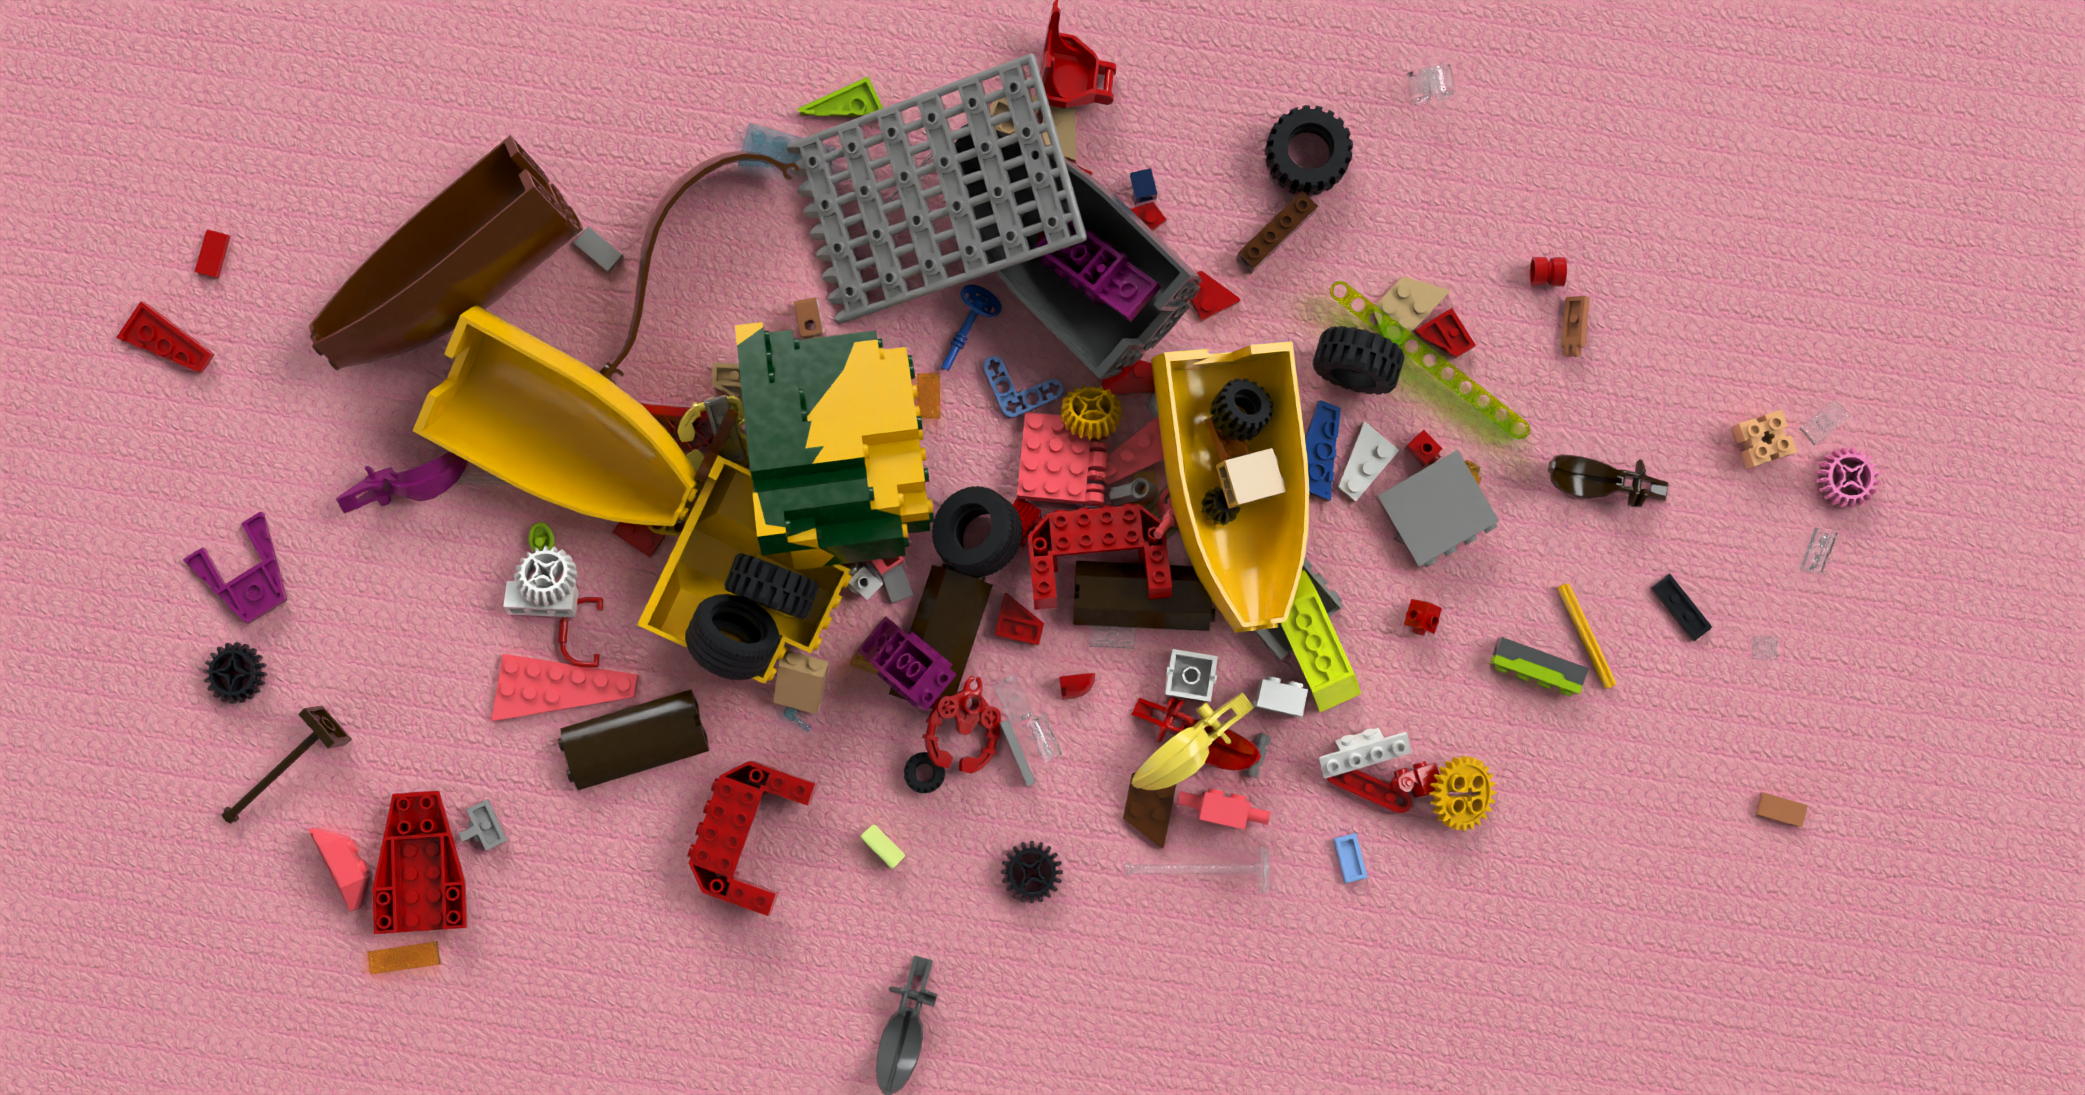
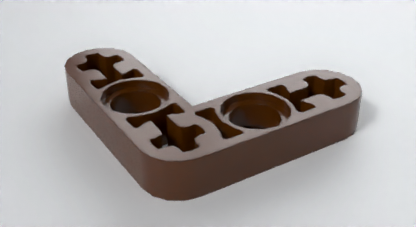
[694,408,739,484]

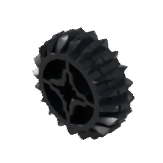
[203,642,268,704]
[1001,841,1063,903]

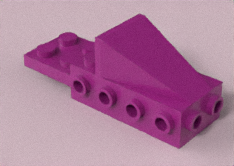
[1034,221,1161,322]
[857,616,957,711]

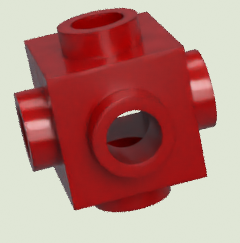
[1404,599,1442,636]

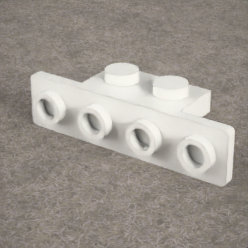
[1319,728,1411,778]

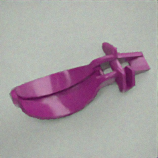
[336,451,468,514]

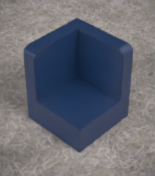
[1130,168,1157,204]

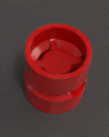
[1530,257,1567,287]

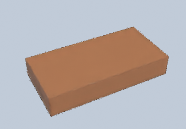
[1756,792,1808,827]

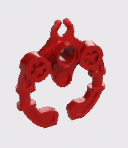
[922,675,1001,774]

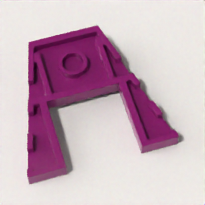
[183,511,288,624]

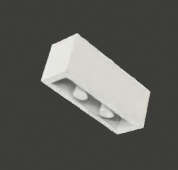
[503,580,579,617]

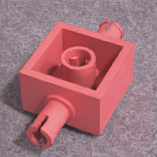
[1177,788,1271,830]

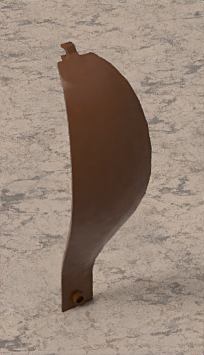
[600,150,799,385]

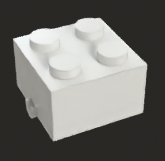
[1164,649,1218,702]
[1253,676,1308,720]

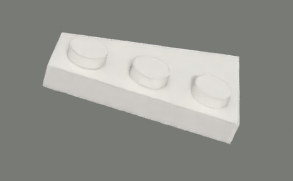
[1338,421,1399,502]

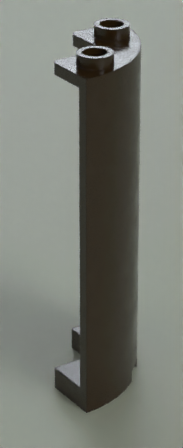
[558,689,709,790]

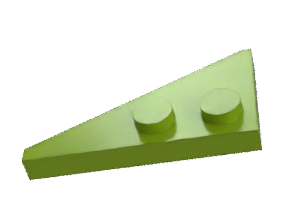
[797,76,883,117]

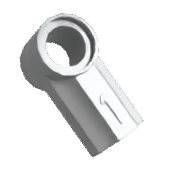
[1109,478,1158,507]

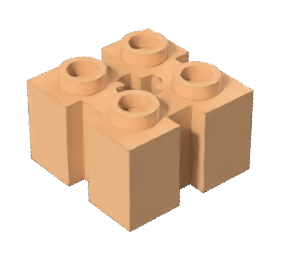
[1732,409,1797,469]

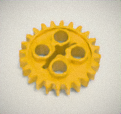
[1430,755,1496,831]

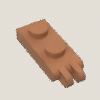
[1561,296,1590,357]

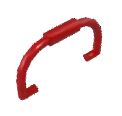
[558,597,603,667]

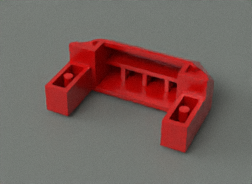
[1028,503,1172,610]
[687,761,818,916]

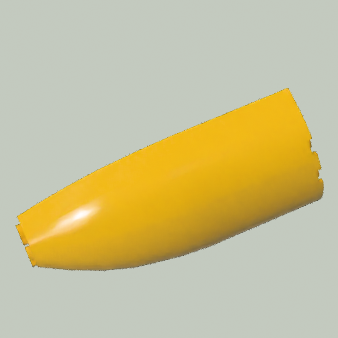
[413,306,704,526]
[1151,341,1309,633]

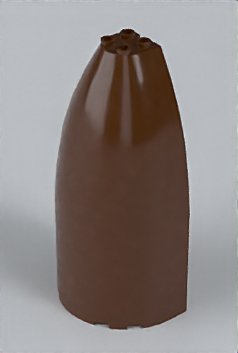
[309,135,583,371]

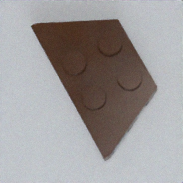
[1123,772,1176,848]

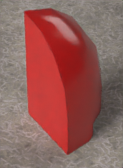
[1059,673,1095,700]

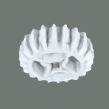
[514,546,578,606]

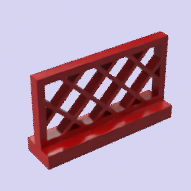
[640,403,715,450]

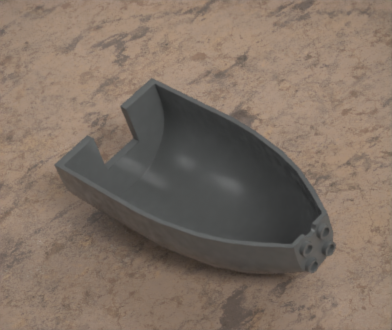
[955,124,1202,379]

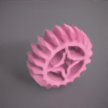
[1816,447,1880,508]

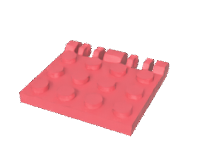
[1017,412,1109,506]

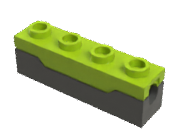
[1489,637,1589,697]

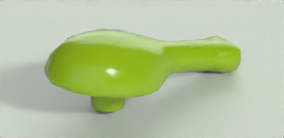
[529,522,555,580]

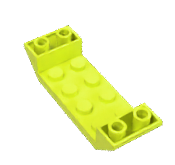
[1280,570,1361,713]

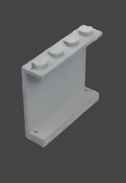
[1378,450,1500,568]

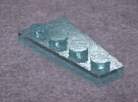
[738,122,836,168]

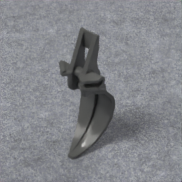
[876,955,937,1095]

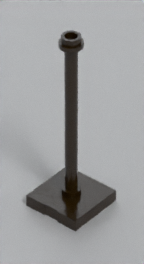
[222,706,352,824]

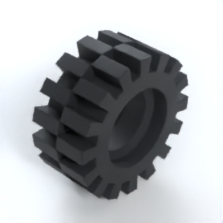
[904,752,945,793]

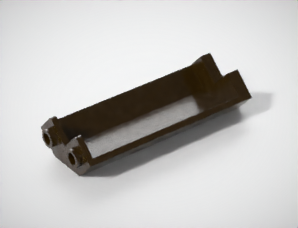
[1073,561,1215,631]
[889,563,993,709]

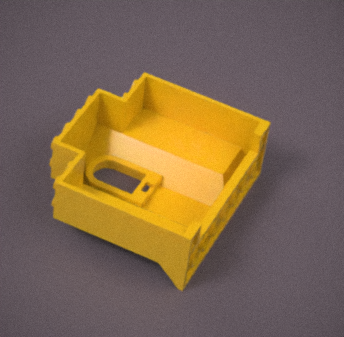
[637,456,852,684]

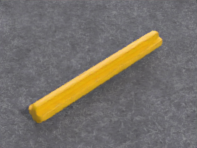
[1558,583,1616,689]

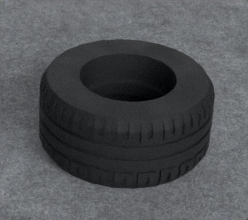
[932,486,1023,577]

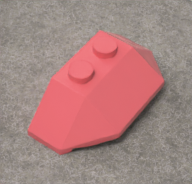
[308,827,370,912]

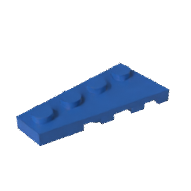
[1305,400,1341,501]

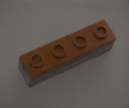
[1236,191,1318,273]

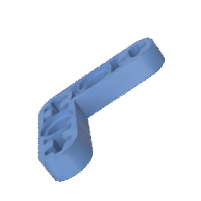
[984,356,1063,418]

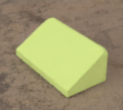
[861,825,905,869]

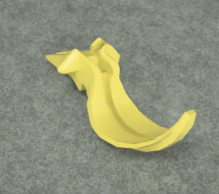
[1131,692,1254,790]

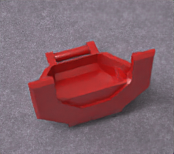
[1040,0,1117,109]

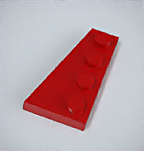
[116,301,215,373]

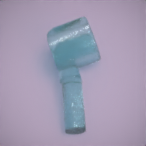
[784,706,811,732]

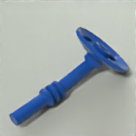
[941,285,1002,371]

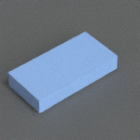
[1333,833,1368,883]

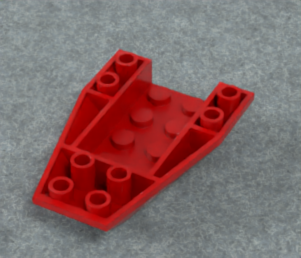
[372,791,467,934]

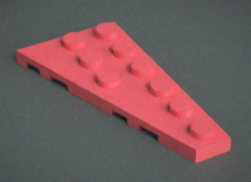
[491,654,639,721]

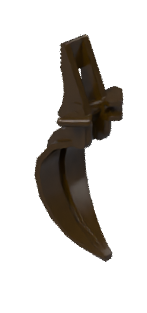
[1548,454,1668,507]

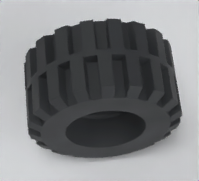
[1210,378,1273,441]

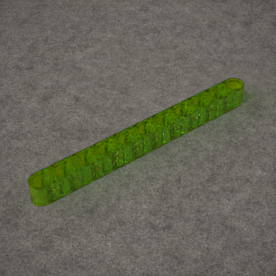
[1329,281,1530,439]

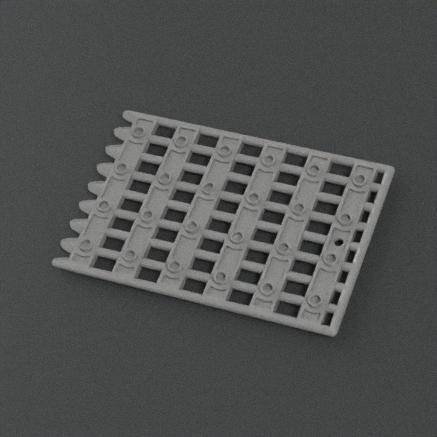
[786,54,1087,324]

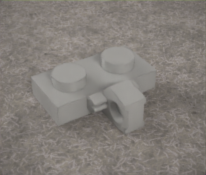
[458,799,508,851]

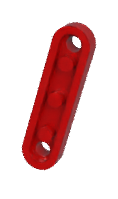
[1326,770,1412,813]

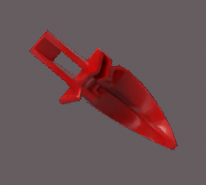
[1131,696,1261,771]

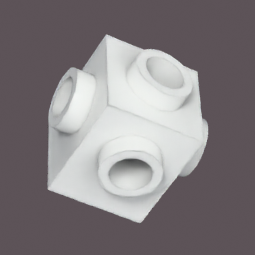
[848,561,883,600]

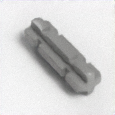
[1245,733,1271,778]

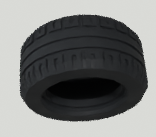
[685,594,779,680]

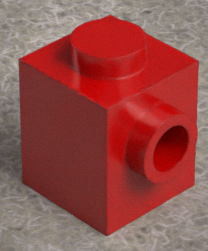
[1404,430,1443,467]

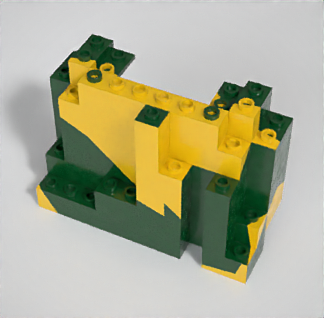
[735,322,934,570]

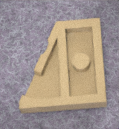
[712,363,743,402]

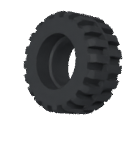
[1265,105,1353,196]
[1312,326,1405,395]
[724,553,818,620]

